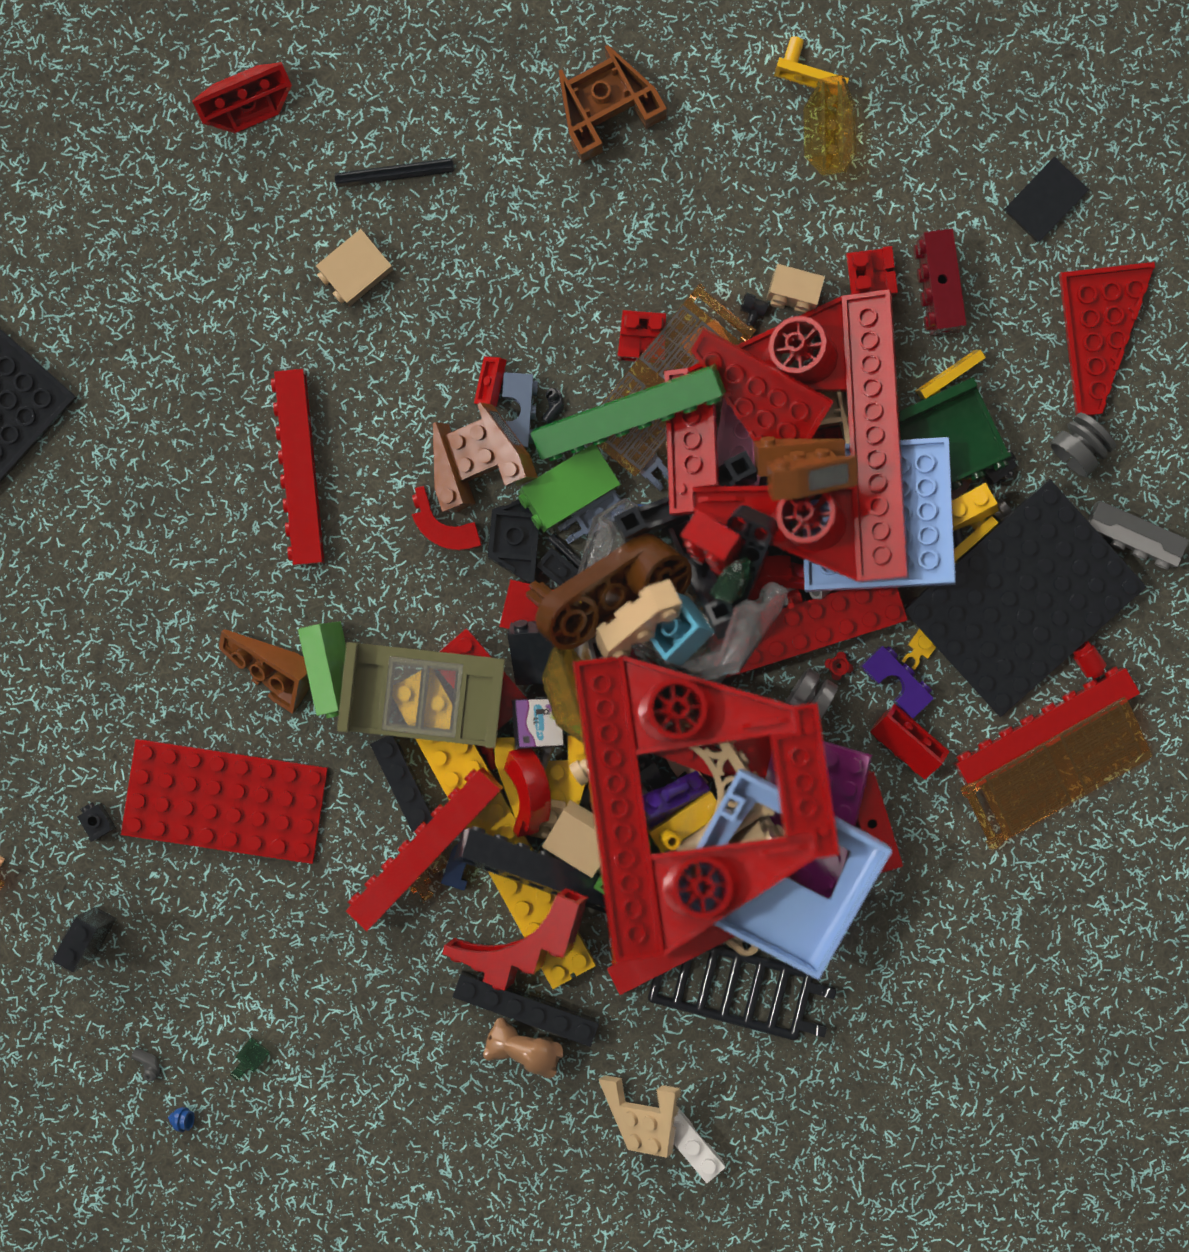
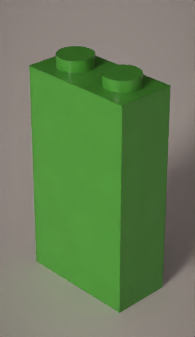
[518,444,620,532]
[298,621,346,719]

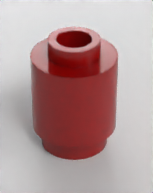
[1073,641,1107,679]

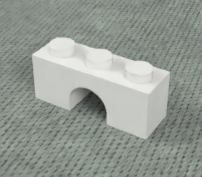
[674,1108,726,1183]

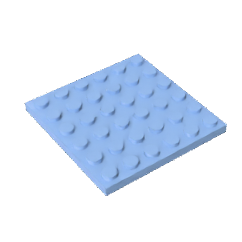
[803,437,955,592]

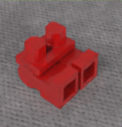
[846,246,898,297]
[617,310,666,364]

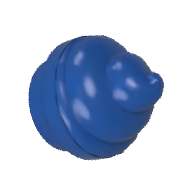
[168,1107,195,1132]

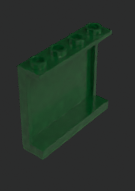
[899,377,1011,491]

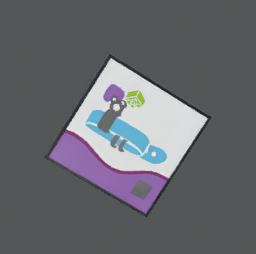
[512,697,564,749]

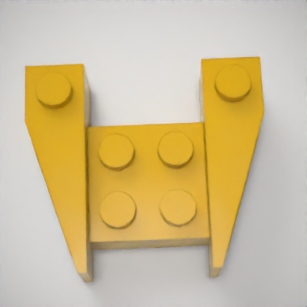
[494,735,587,819]

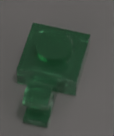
[230,1037,270,1081]

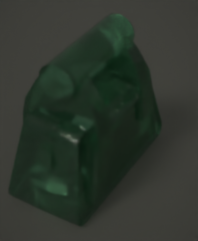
[710,557,750,604]

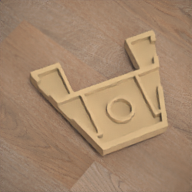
[599,1076,681,1158]

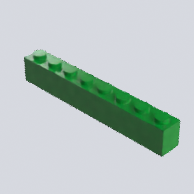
[530,364,726,461]

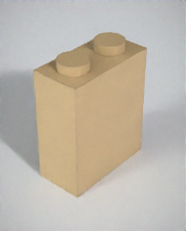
[316,229,394,307]
[542,800,601,878]

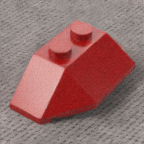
[192,62,292,133]

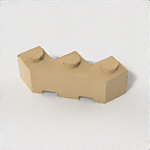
[595,579,682,658]

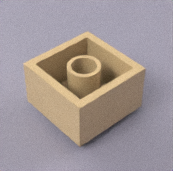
[766,264,825,314]

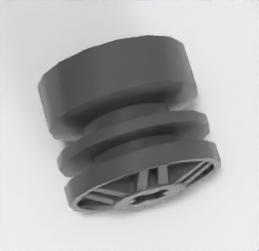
[1050,412,1116,478]

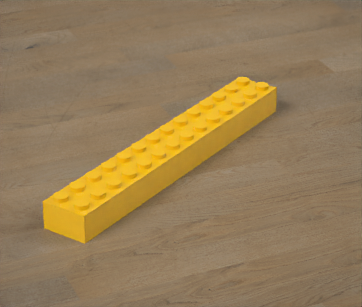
[392,668,596,989]

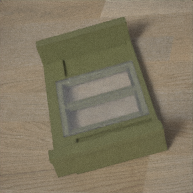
[337,642,505,748]

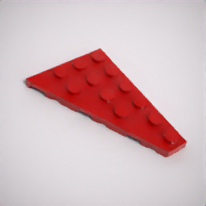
[1059,262,1155,416]
[691,328,833,442]

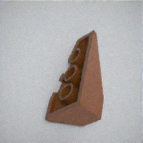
[219,629,310,714]

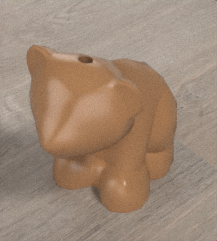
[483,1018,563,1079]

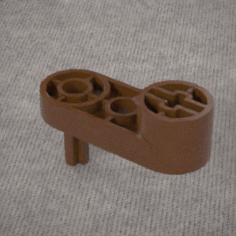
[526,534,692,650]

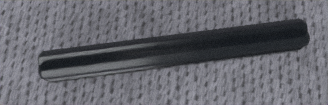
[334,158,454,187]

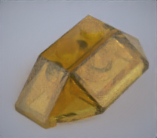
[803,75,856,176]
[542,647,583,743]

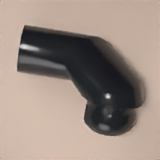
[542,388,564,424]

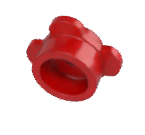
[824,652,853,680]

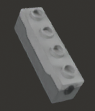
[1087,501,1189,570]

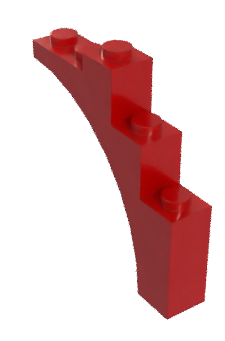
[442,888,588,991]

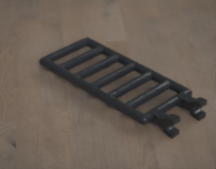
[648,945,837,1040]

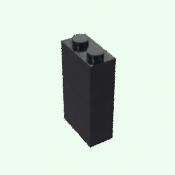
[51,907,117,973]

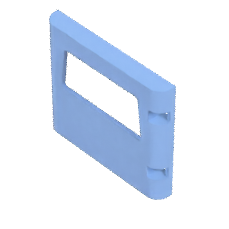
[678,769,892,980]

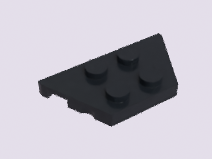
[487,499,539,584]

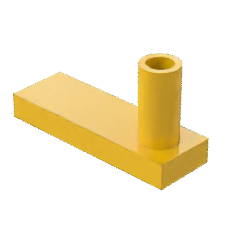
[774,36,849,97]
[915,350,986,399]
[954,516,999,563]
[648,791,717,853]

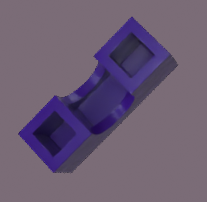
[859,646,934,719]

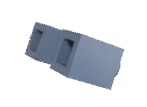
[502,372,538,449]

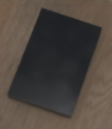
[1004,157,1089,243]

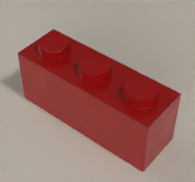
[870,703,950,780]

